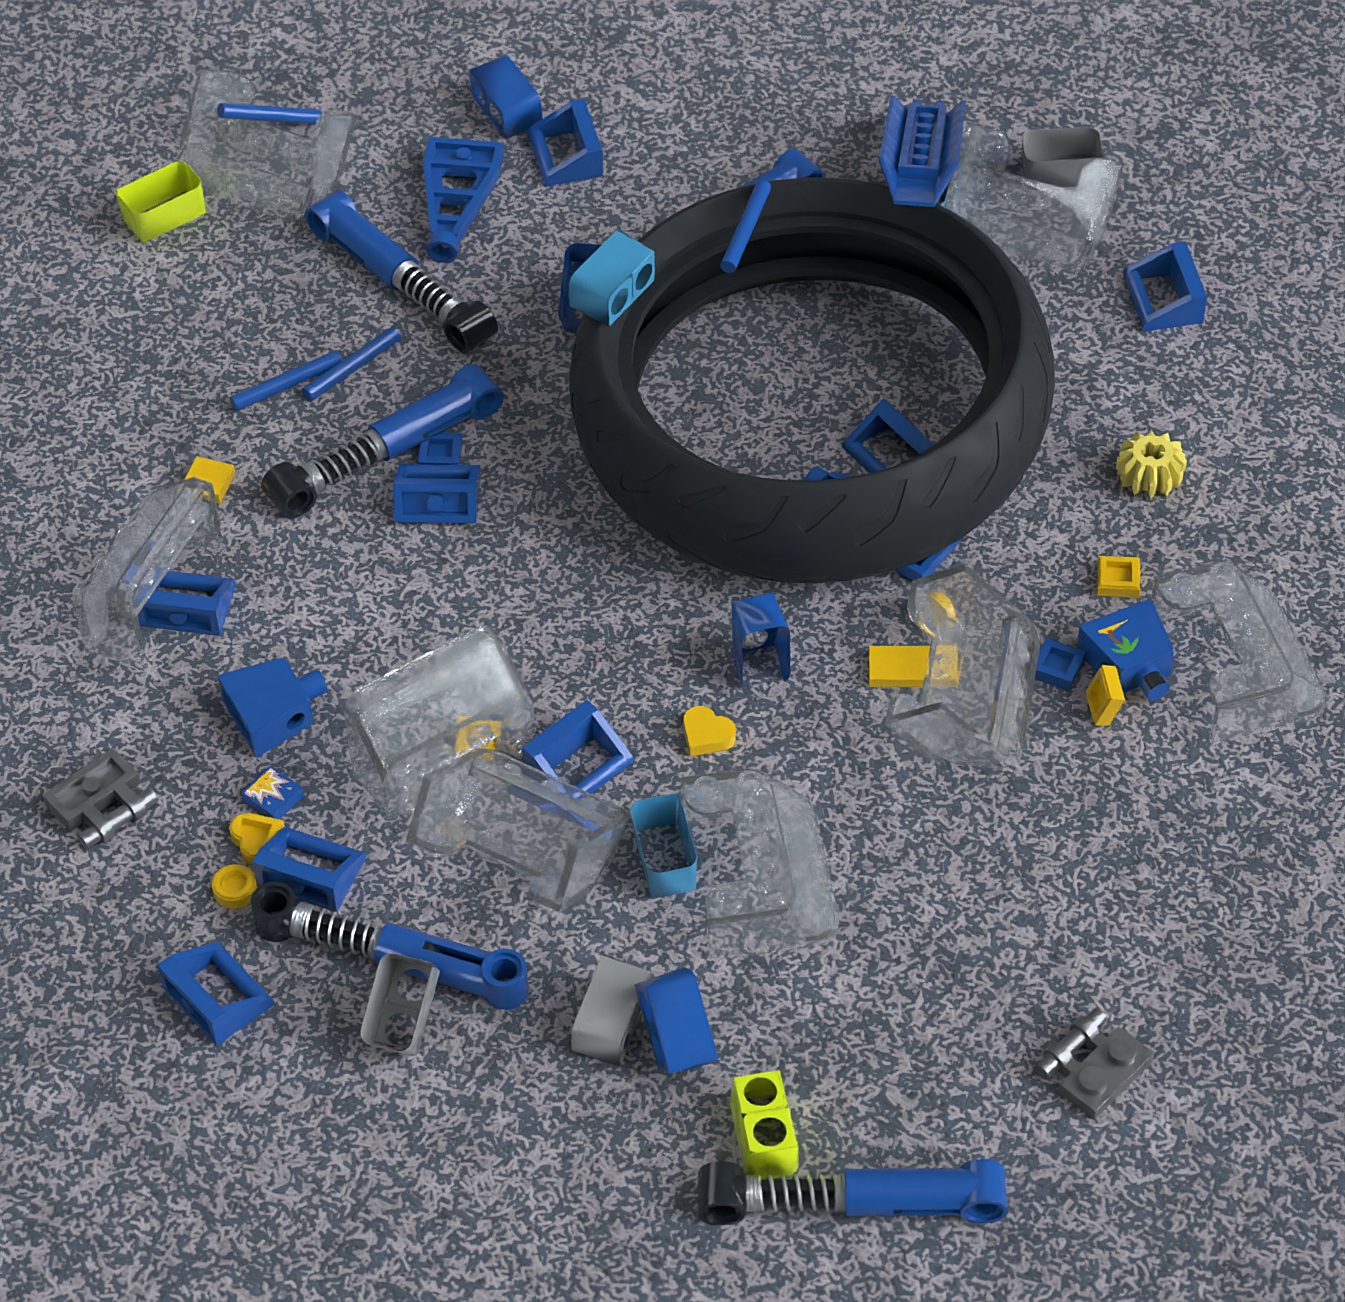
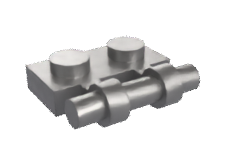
[42,748,159,849]
[1034,1008,1154,1120]

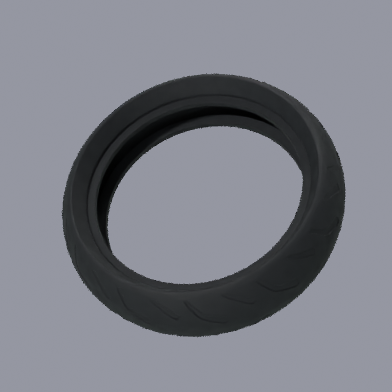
[569,178,1055,583]

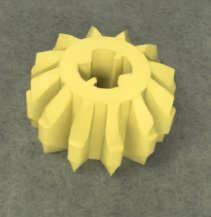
[1116,429,1187,499]

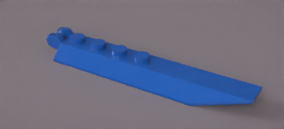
[879,95,966,207]

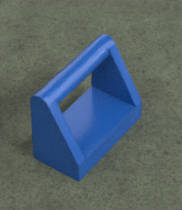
[527,99,603,187]
[1123,241,1207,332]
[842,398,934,473]
[393,464,481,523]
[134,569,236,636]
[522,700,634,811]
[252,827,366,912]
[157,942,274,1046]

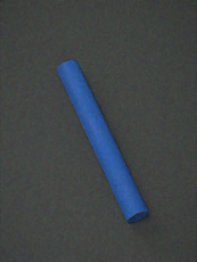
[217,103,323,125]
[720,180,771,273]
[302,326,401,402]
[230,350,342,411]

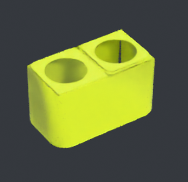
[115,161,206,243]
[730,1070,799,1179]

